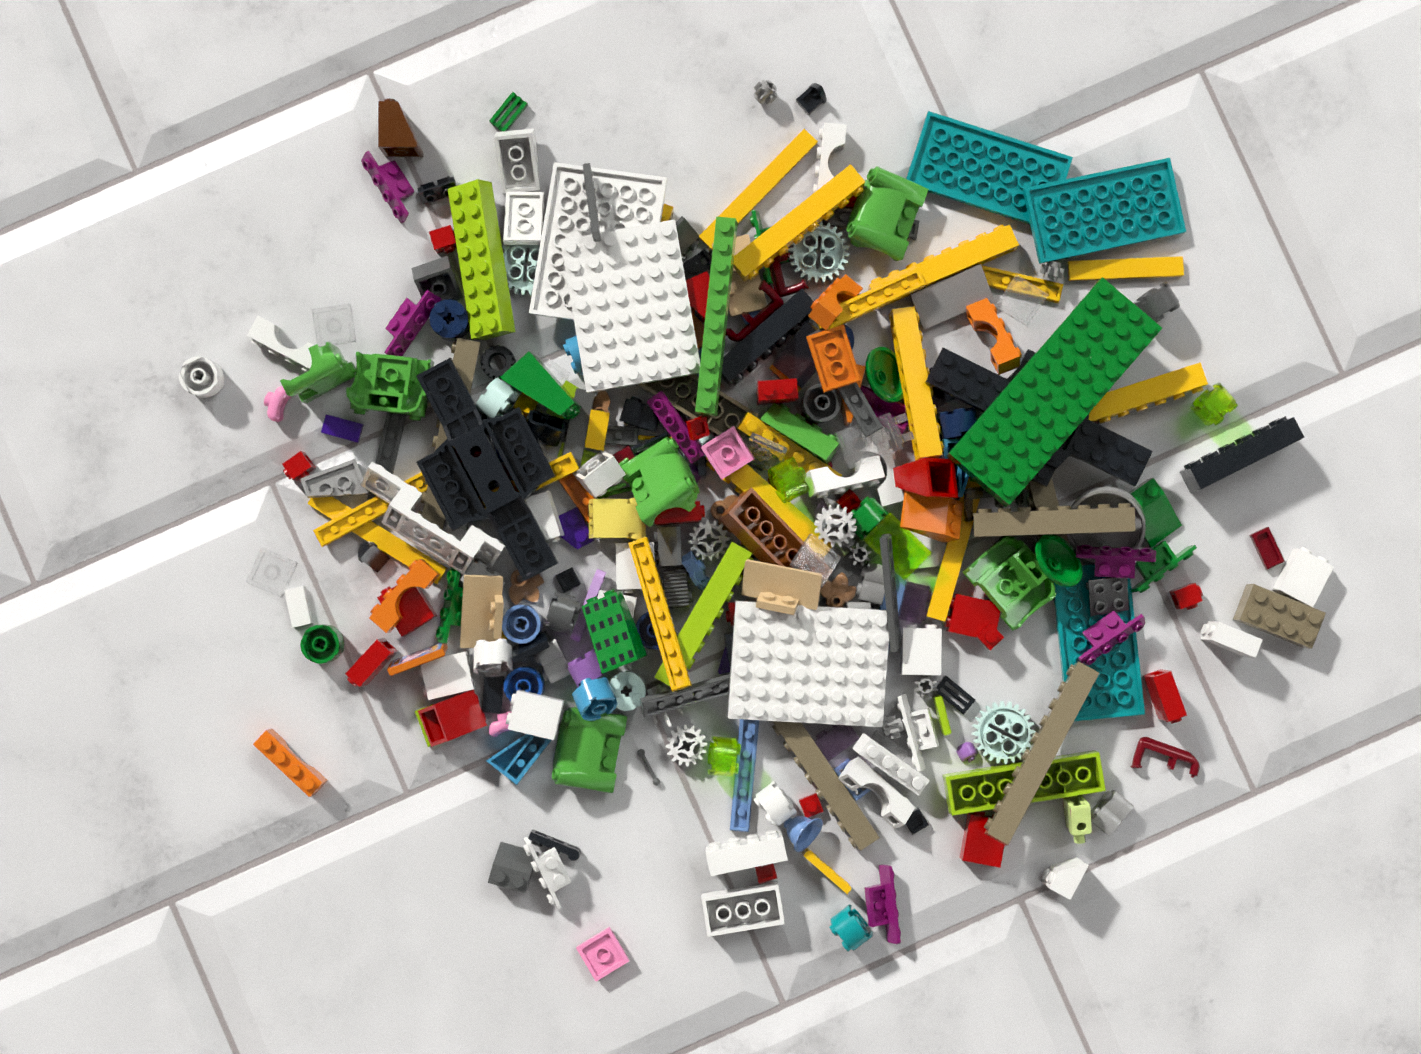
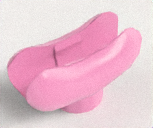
[264,386,291,422]
[489,711,512,737]

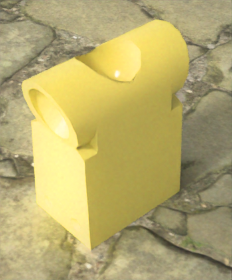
[588,497,646,541]

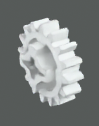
[814,504,857,547]
[688,520,730,561]
[666,724,707,767]

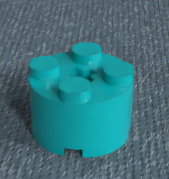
[829,904,873,952]

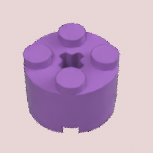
[567,649,609,687]

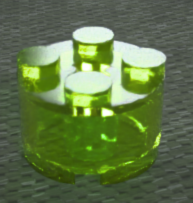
[1190,382,1238,426]
[768,457,810,503]
[708,736,741,777]

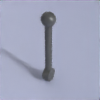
[637,749,660,786]

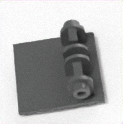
[1086,577,1129,616]

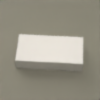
[284,586,313,628]

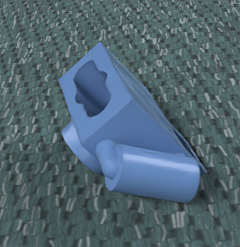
[682,551,710,590]

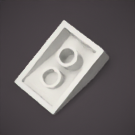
[494,129,540,194]

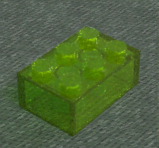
[863,512,933,581]

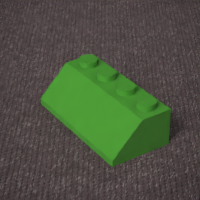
[760,403,840,465]

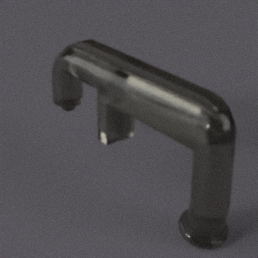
[964,486,1024,522]

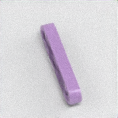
[570,569,606,642]

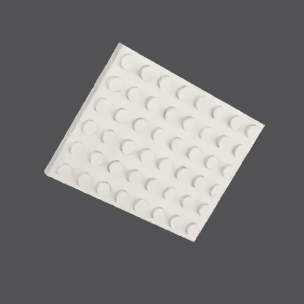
[529,162,668,321]
[560,220,700,393]
[727,601,889,727]

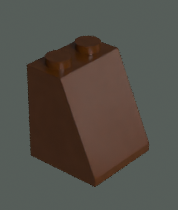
[378,98,423,157]

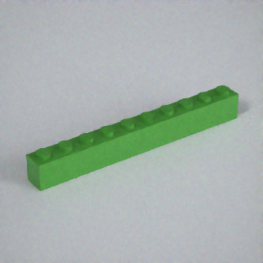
[695,217,738,416]

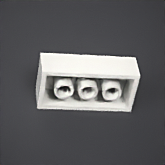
[706,830,788,876]
[701,881,785,937]

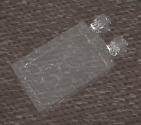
[835,413,915,469]

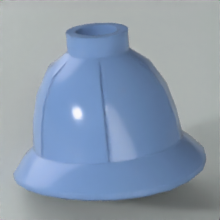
[784,816,823,852]

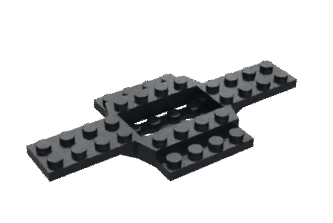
[925,347,1153,487]
[416,358,559,581]

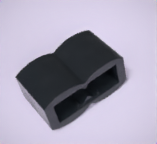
[619,396,660,433]
[526,410,566,447]

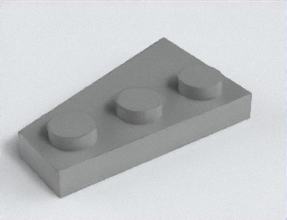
[300,459,369,498]

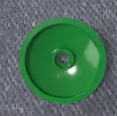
[865,347,903,403]
[1035,534,1082,587]

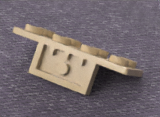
[712,234,767,317]
[741,559,822,615]
[460,575,504,648]

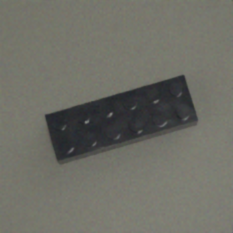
[721,288,814,387]
[1180,416,1305,492]

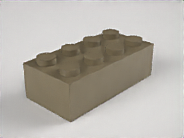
[1233,584,1326,649]

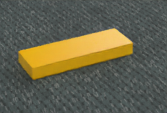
[802,848,851,894]

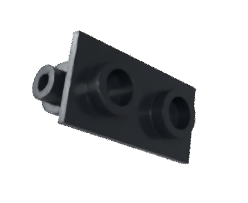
[417,176,456,204]

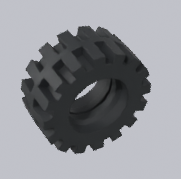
[480,345,516,380]

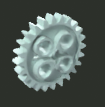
[788,221,850,284]
[502,245,540,296]
[972,701,1036,764]

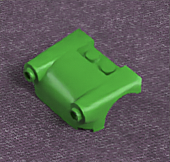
[846,166,929,261]
[280,342,357,404]
[346,352,435,421]
[621,437,700,527]
[962,536,1057,631]
[552,707,627,793]

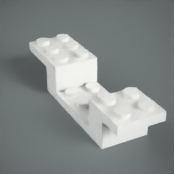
[361,462,505,575]

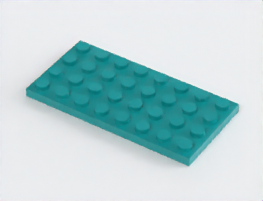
[906,111,1073,224]
[1023,158,1186,264]
[1054,564,1145,721]

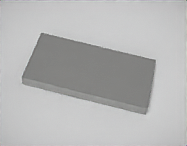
[909,264,994,330]

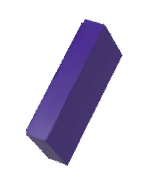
[321,414,364,443]

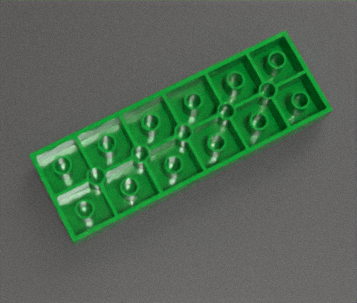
[946,277,1162,507]

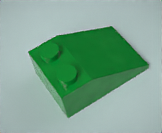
[1129,478,1182,548]

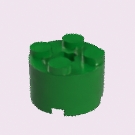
[846,496,889,541]
[300,624,344,664]

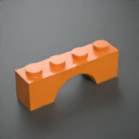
[808,274,863,330]
[966,298,1022,375]
[369,559,441,633]
[253,728,328,797]

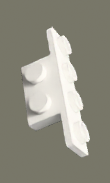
[897,694,939,772]
[523,837,571,909]

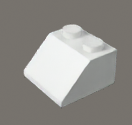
[572,451,626,498]
[1042,857,1089,900]

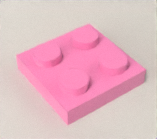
[701,426,755,480]
[576,926,629,981]

